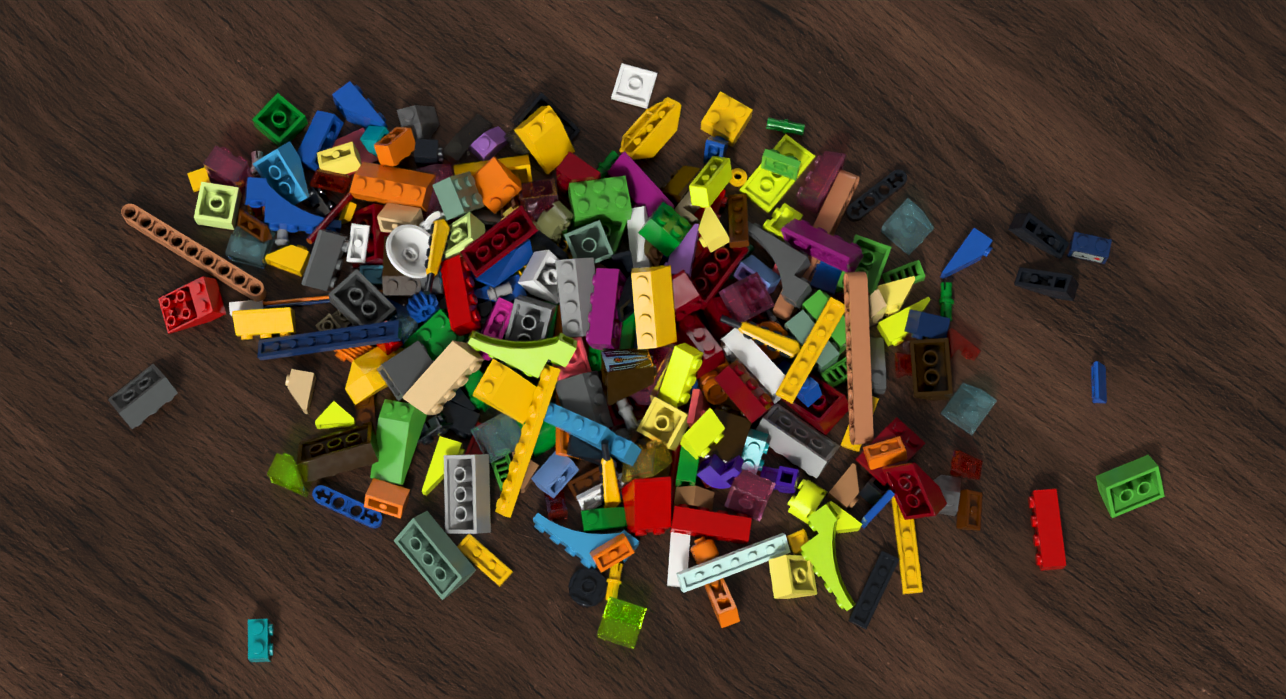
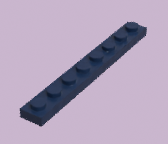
[257,320,402,360]

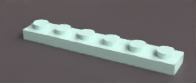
[676,533,790,593]

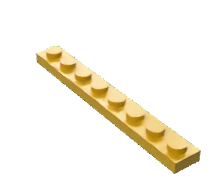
[495,364,561,518]

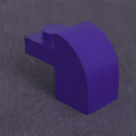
[697,454,744,489]
[758,466,800,493]

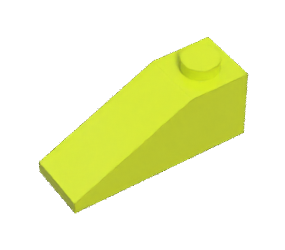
[877,297,930,347]
[422,436,465,496]

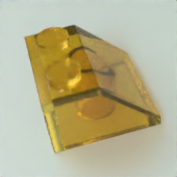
[621,440,673,483]

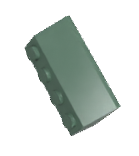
[394,511,476,600]

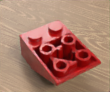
[158,276,226,334]

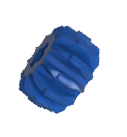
[406,290,440,323]

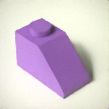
[471,126,512,161]

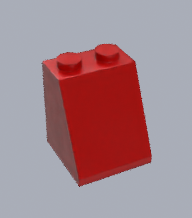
[621,476,671,536]

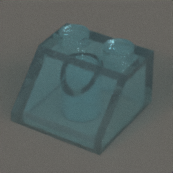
[881,198,934,255]
[225,226,276,269]
[941,383,997,436]

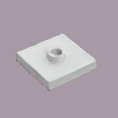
[611,63,658,109]

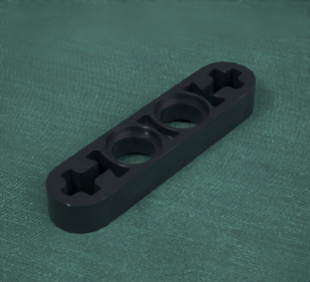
[846,170,907,222]

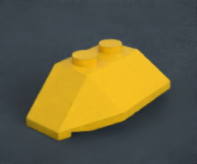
[619,97,681,160]
[345,347,404,405]

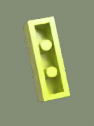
[689,156,732,208]
[658,343,704,407]

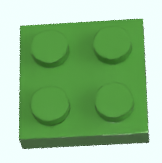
[761,149,801,181]

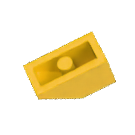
[265,245,311,277]

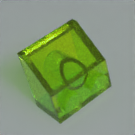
[267,453,308,497]

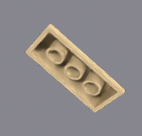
[402,341,485,415]

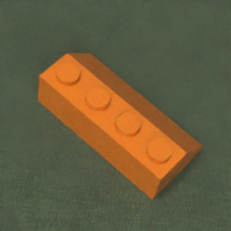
[350,162,436,212]

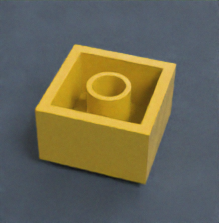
[701,91,753,147]

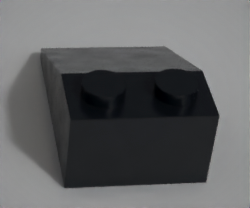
[510,92,580,141]

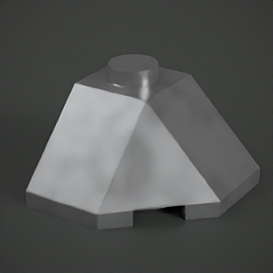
[397,105,440,141]
[933,475,961,516]

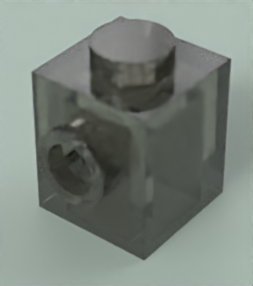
[504,125,530,155]

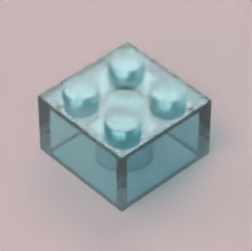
[471,413,521,464]

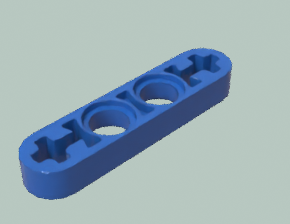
[312,485,383,528]

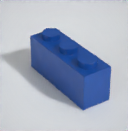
[297,110,344,172]

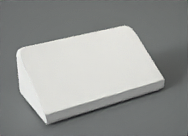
[346,224,370,263]

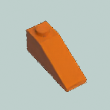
[704,578,740,628]

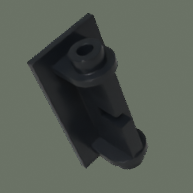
[307,184,340,218]
[417,413,453,445]

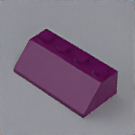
[608,151,675,218]
[781,218,863,272]
[586,268,627,351]

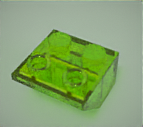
[597,596,647,649]

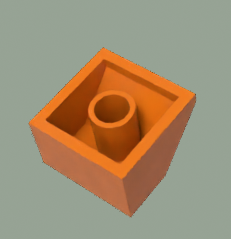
[473,156,522,214]

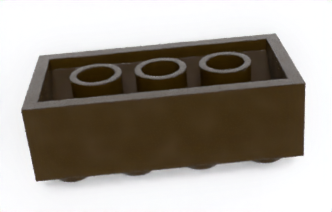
[297,422,379,483]

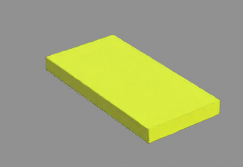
[739,134,815,213]

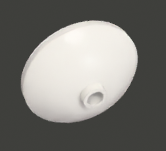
[386,224,431,278]

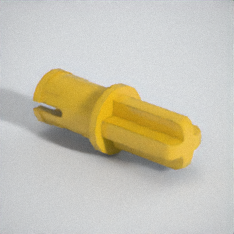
[605,563,623,602]

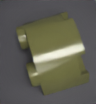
[537,201,574,244]

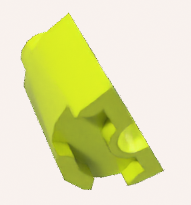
[763,203,803,242]
[787,479,828,524]

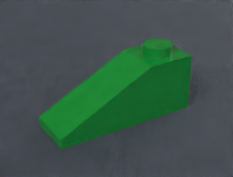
[581,507,627,534]

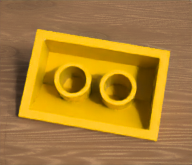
[232,307,296,340]

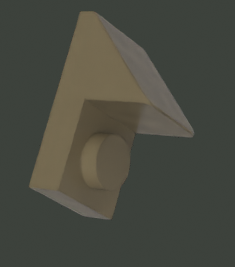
[674,190,701,225]

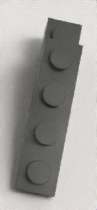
[748,221,813,310]

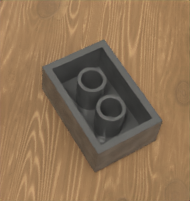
[328,269,397,326]

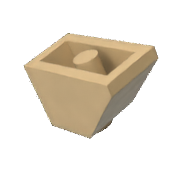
[285,369,316,414]

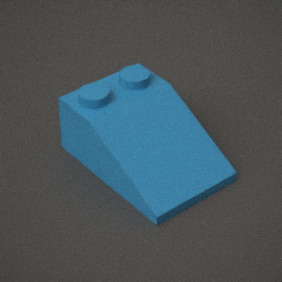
[253,141,309,205]

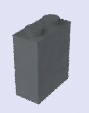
[377,341,434,401]

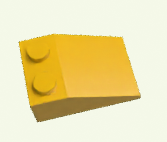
[514,105,575,174]
[472,359,537,424]

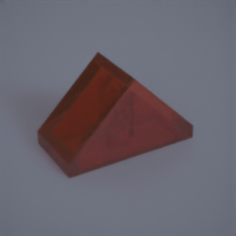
[310,168,352,194]
[544,489,568,521]

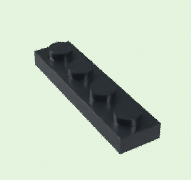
[848,551,900,630]

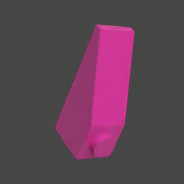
[477,297,513,361]

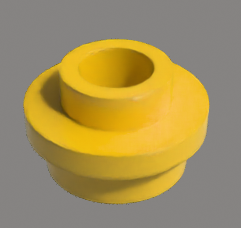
[729,168,747,187]

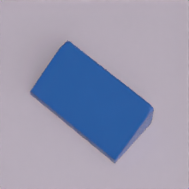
[1091,361,1107,403]

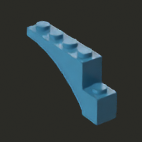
[543,402,642,467]
[533,513,639,569]

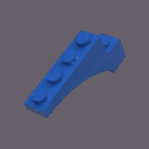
[245,177,341,234]

